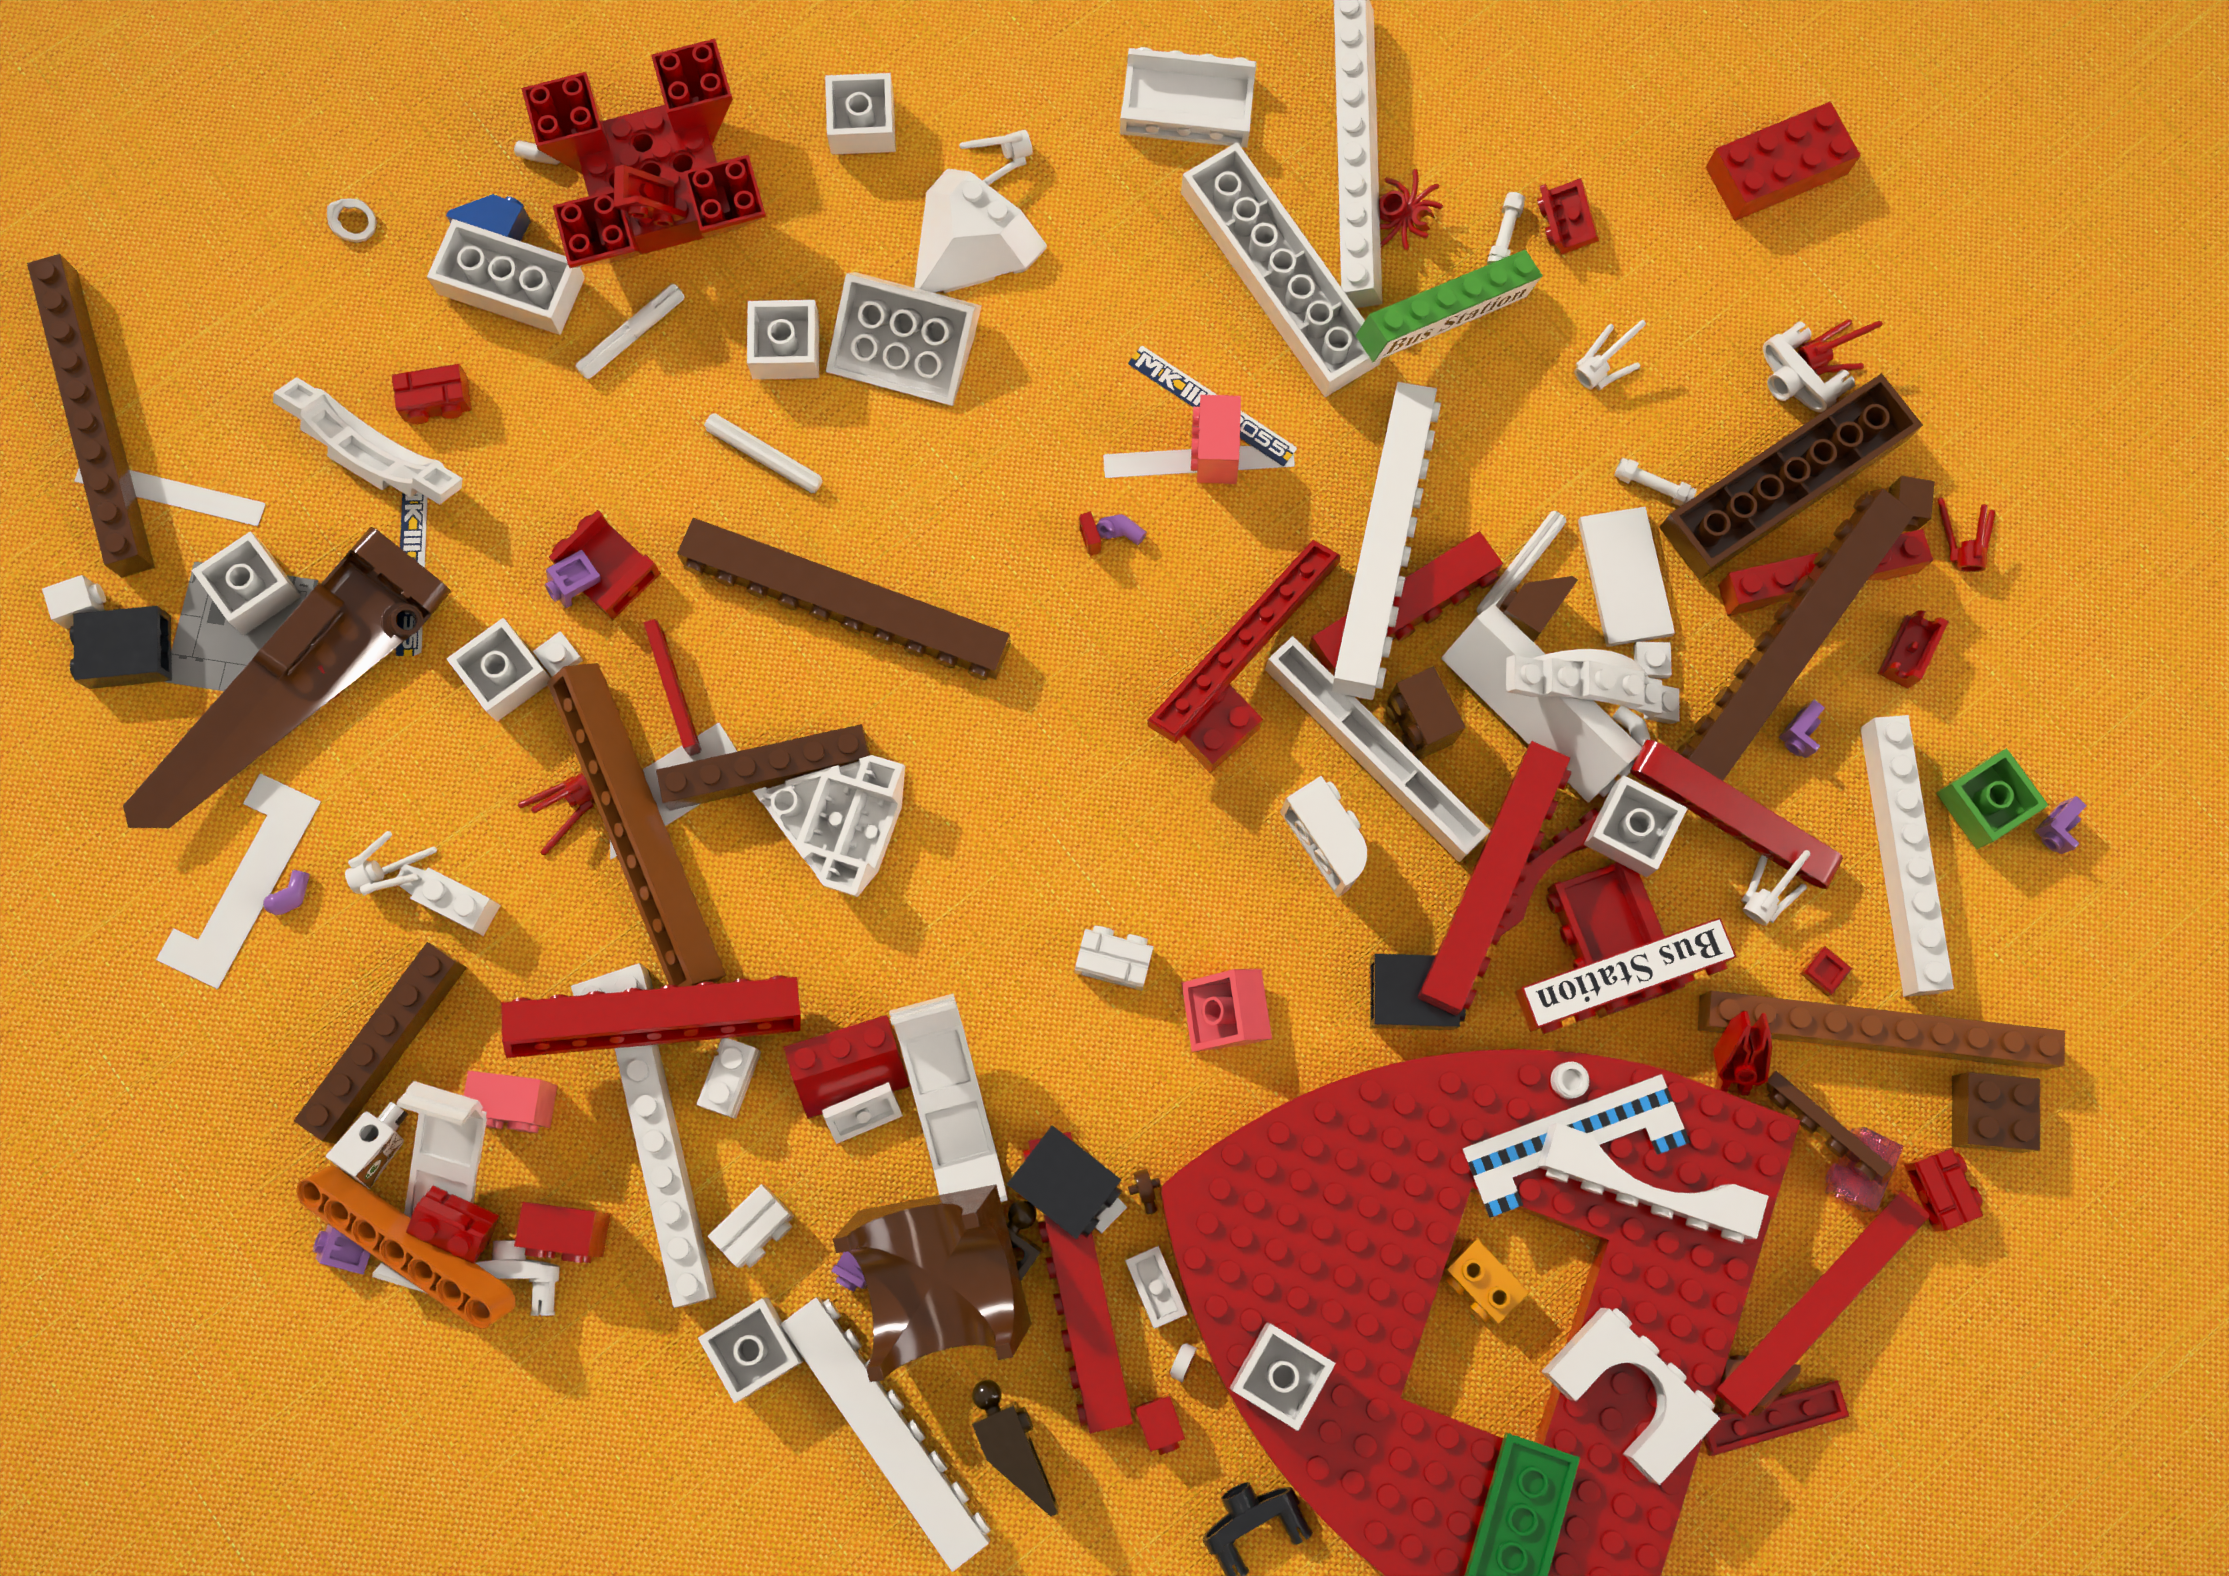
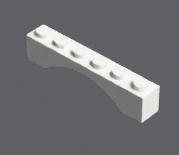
[1537,1123,1769,1244]

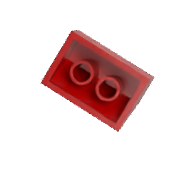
[784,1015,910,1119]

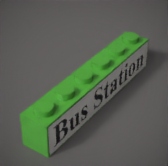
[1356,249,1543,362]

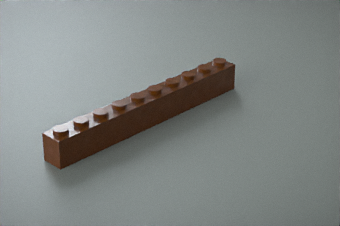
[27,253,155,578]
[1676,488,1915,781]
[677,518,1011,680]

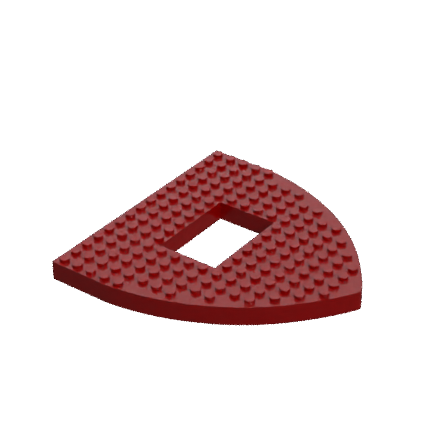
[1160,1049,1800,1576]

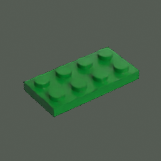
[1465,1432,1580,1576]

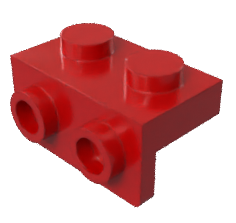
[614,165,686,226]
[1537,178,1599,255]

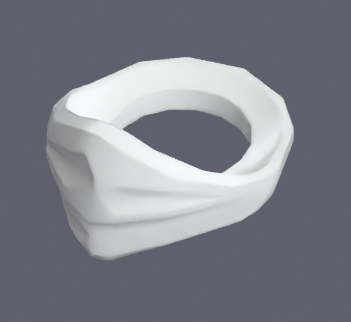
[327,198,377,243]

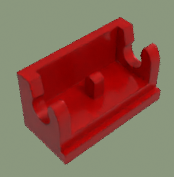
[1877,610,1949,689]

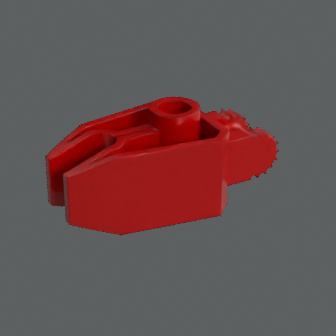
[1713,1011,1772,1096]

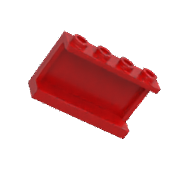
[1546,862,1685,1019]

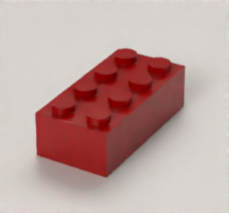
[1705,101,1861,221]

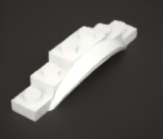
[273,377,463,505]
[1506,649,1680,724]

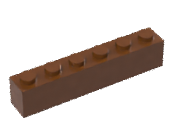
[656,724,870,811]
[293,942,467,1144]

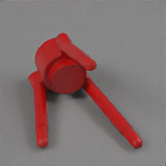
[1798,319,1883,376]
[1937,497,1996,572]
[518,773,594,855]

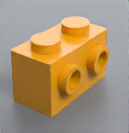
[1443,1239,1529,1324]

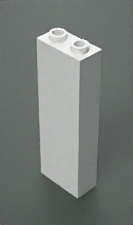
[1441,604,1642,803]

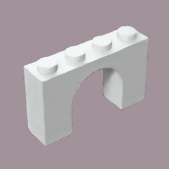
[1541,1308,1720,1485]

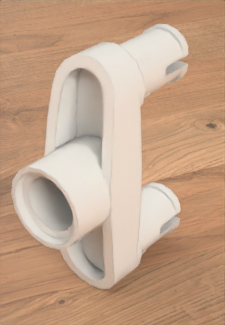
[1763,322,1855,412]
[476,1240,559,1316]

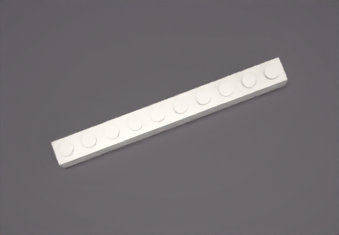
[1334,0,1382,308]
[1332,382,1441,700]

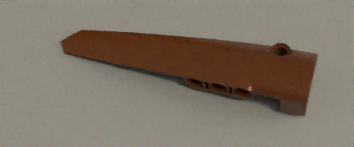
[123,527,451,829]

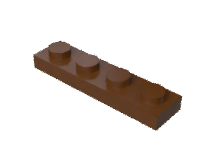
[1767,1071,1892,1186]

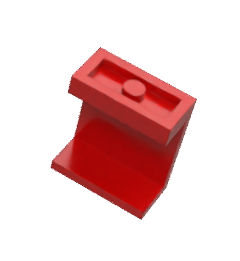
[549,510,661,621]

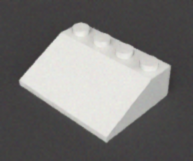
[826,272,981,406]

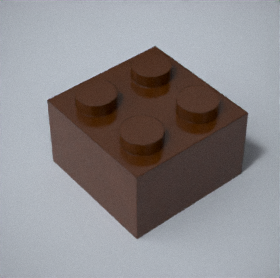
[1386,666,1466,760]
[1952,1072,2040,1153]

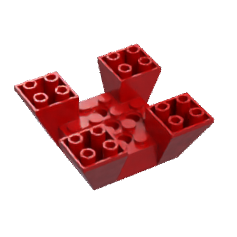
[521,38,766,268]

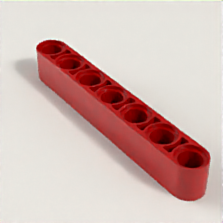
[1630,740,1843,889]

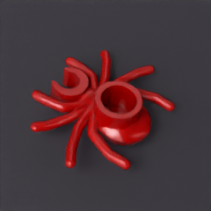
[1379,169,1443,251]

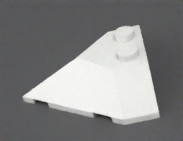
[914,169,1047,293]
[753,755,905,897]

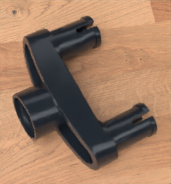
[1203,1482,1313,1576]

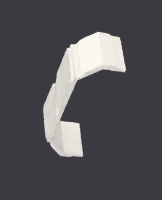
[890,993,1008,1202]
[372,1081,487,1293]

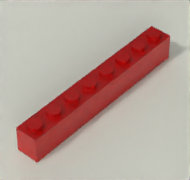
[1418,741,1572,1016]
[501,975,801,1058]
[1023,1132,1133,1434]

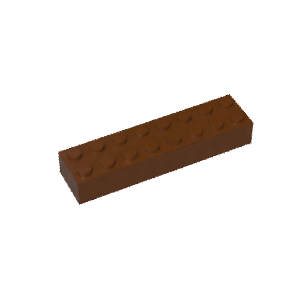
[1659,373,1923,580]

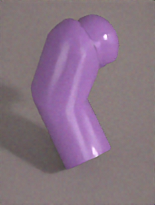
[1096,514,1147,546]
[263,870,310,915]

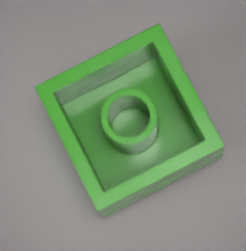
[1936,748,2049,849]

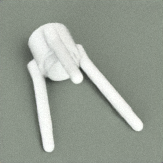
[959,129,1033,185]
[1574,320,1646,390]
[345,831,437,896]
[1741,850,1810,926]

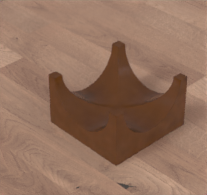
[833,1184,1032,1382]

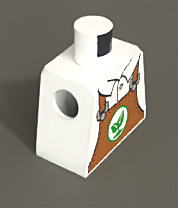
[325,1102,408,1189]

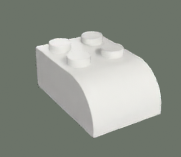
[1280,776,1367,898]

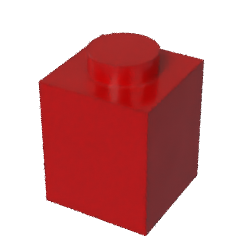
[1134,1394,1185,1455]

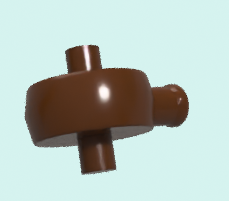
[1128,1169,1161,1214]

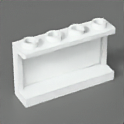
[1120,47,1256,148]

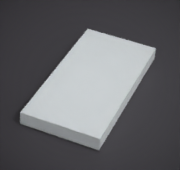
[1578,507,1675,647]

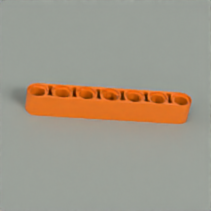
[296,1166,515,1329]

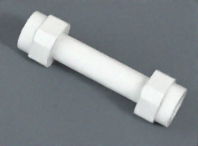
[1487,192,1525,265]
[1614,457,1697,506]

